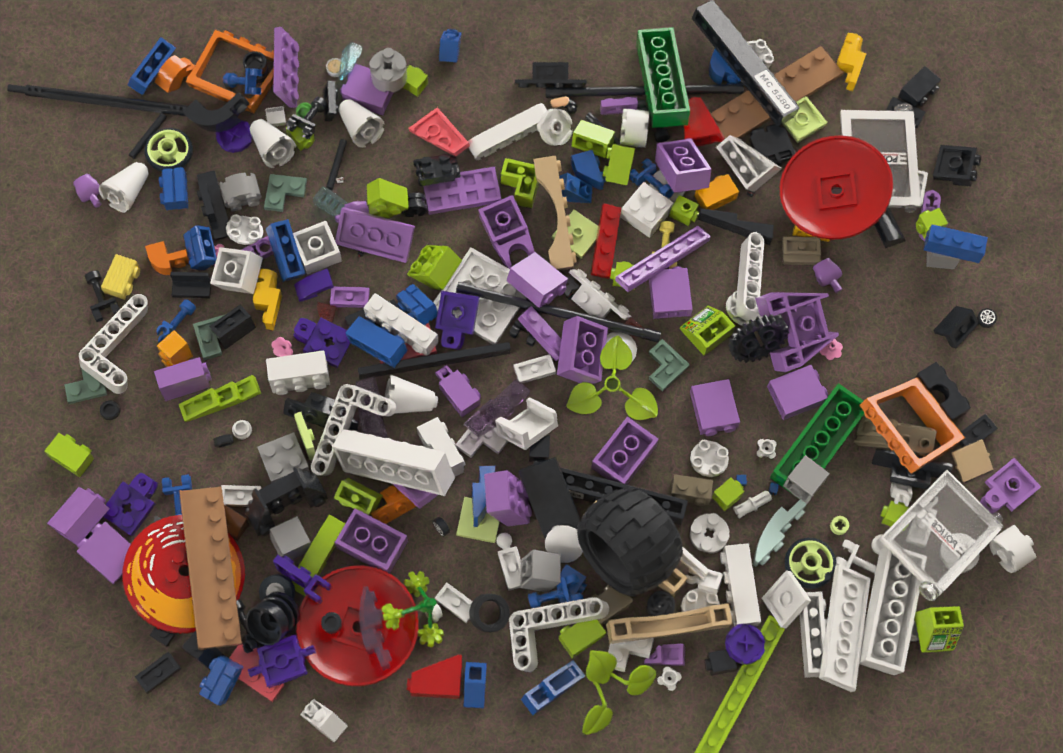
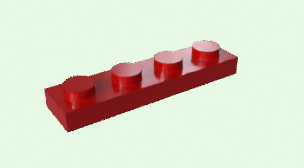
[591,203,621,279]

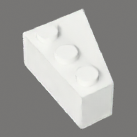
[716,135,782,192]
[417,417,466,476]

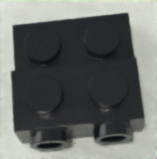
[933,145,981,186]

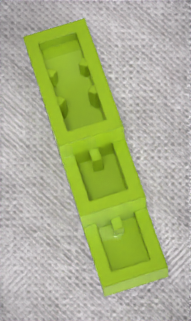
[179,375,261,422]
[291,514,345,596]

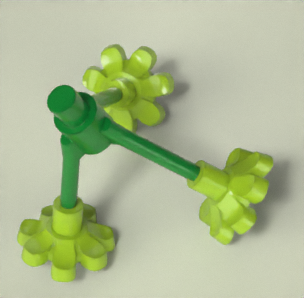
[382,571,444,647]

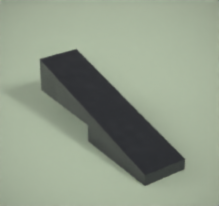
[698,209,774,245]

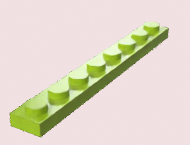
[694,615,785,753]

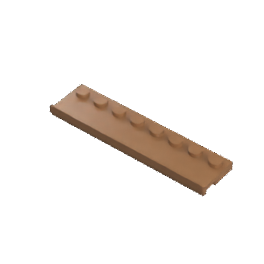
[711,46,844,139]
[179,487,242,650]

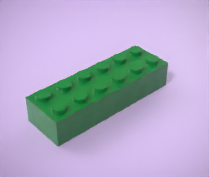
[636,27,690,128]
[770,383,864,499]

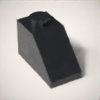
[182,631,225,671]

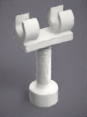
[836,540,889,574]

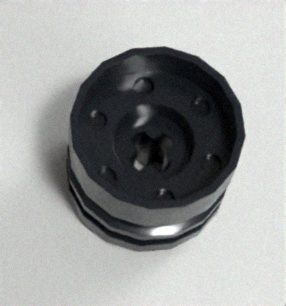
[245,592,300,645]

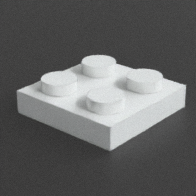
[762,571,811,628]

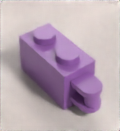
[435,365,481,417]

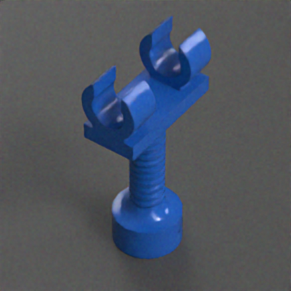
[223,68,262,95]
[629,159,674,199]
[157,299,196,343]
[162,474,192,515]
[528,574,584,609]

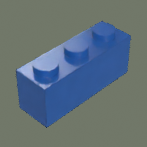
[128,37,176,96]
[266,219,305,282]
[923,224,988,263]
[345,316,408,368]

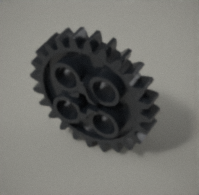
[728,314,789,363]

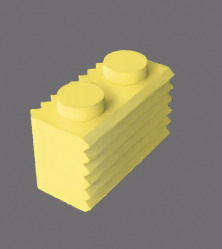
[101,254,140,300]

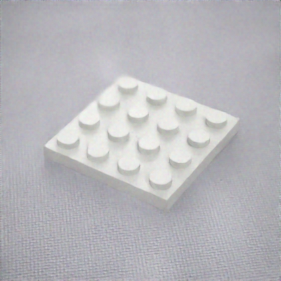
[433,247,527,344]

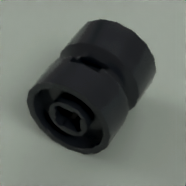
[243,51,269,84]

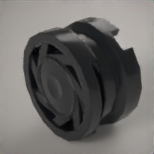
[402,193,428,217]
[646,591,675,616]

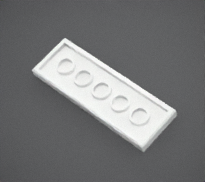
[819,564,870,692]

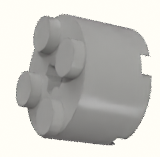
[369,48,407,92]
[219,173,261,212]

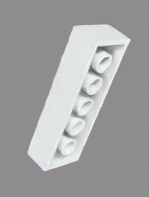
[332,429,455,496]
[859,547,926,675]

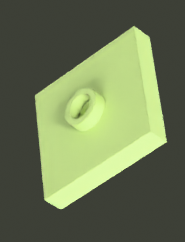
[783,96,828,143]
[552,210,598,259]
[294,412,315,460]
[456,497,500,543]

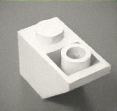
[300,699,347,742]

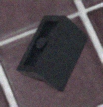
[170,272,211,298]
[209,304,256,349]
[933,306,979,349]

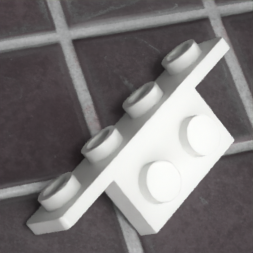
[569,269,631,320]

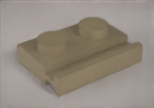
[782,237,821,265]
[854,417,898,448]

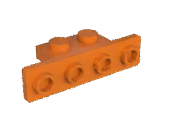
[371,485,417,524]

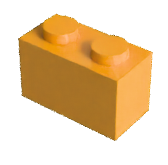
[694,174,739,210]
[157,330,193,367]

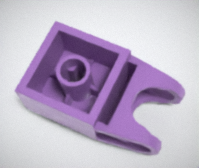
[478,195,535,269]

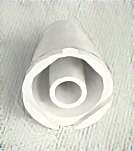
[338,99,384,148]
[250,119,296,168]
[98,162,149,213]
[383,375,438,414]

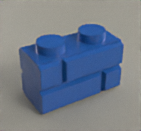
[159,167,188,210]
[183,225,217,270]
[396,284,438,325]
[199,656,244,705]

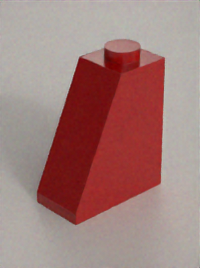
[684,97,725,146]
[407,655,462,699]

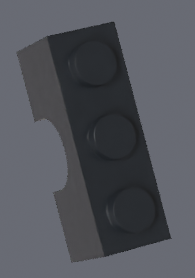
[915,362,971,422]

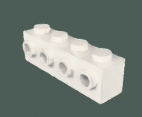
[364,293,438,356]
[720,543,761,627]
[800,592,827,677]

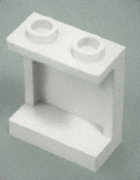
[495,398,558,450]

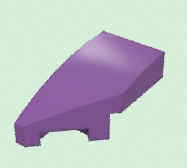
[644,644,685,666]

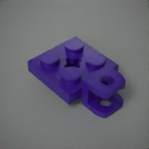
[435,291,480,350]
[293,318,350,368]
[103,473,158,536]
[273,555,332,604]

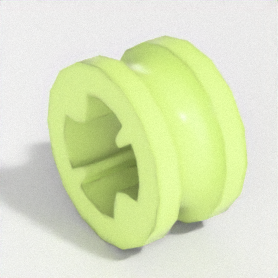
[830,516,849,535]

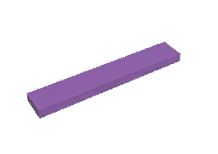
[615,226,711,292]

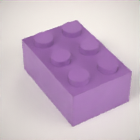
[655,139,711,193]
[557,316,608,384]
[591,417,659,485]
[485,470,532,526]
[335,508,408,573]

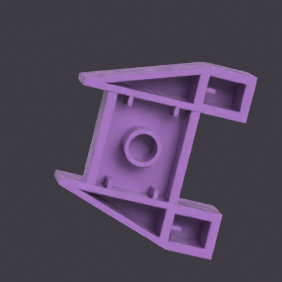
[755,292,839,372]

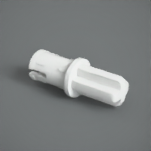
[733,491,772,518]

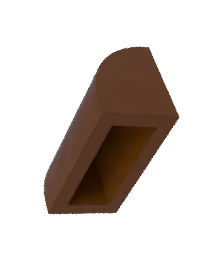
[224,505,249,541]

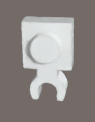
[890,482,912,507]
[686,569,723,594]

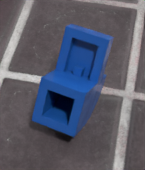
[708,49,741,85]

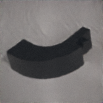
[183,92,250,132]

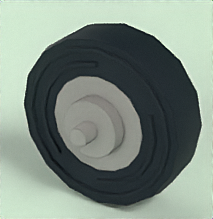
[259,574,295,600]

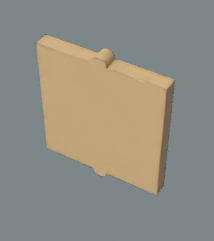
[952,440,993,482]

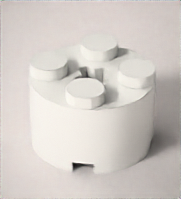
[620,109,649,147]
[989,525,1036,573]

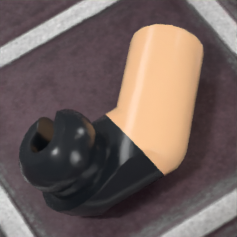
[551,97,577,114]

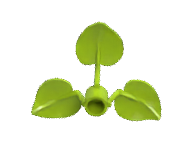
[566,335,658,420]
[582,651,656,734]

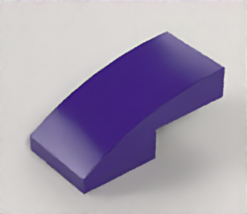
[294,268,334,302]

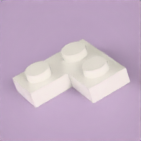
[456,416,509,458]
[608,638,654,672]

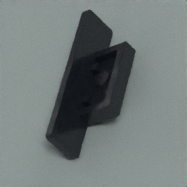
[514,62,587,88]
[196,171,229,240]
[283,392,359,432]
[872,448,953,490]

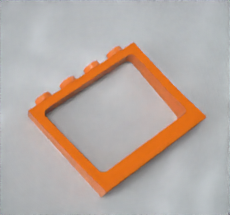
[185,30,274,113]
[860,377,965,474]

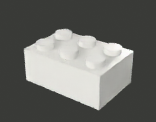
[266,351,330,395]

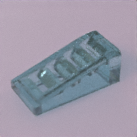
[338,42,363,80]
[313,186,348,217]

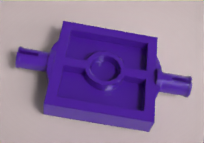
[248,635,316,688]

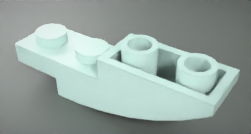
[753,499,807,567]

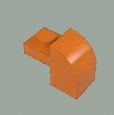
[154,55,195,93]
[145,241,189,275]

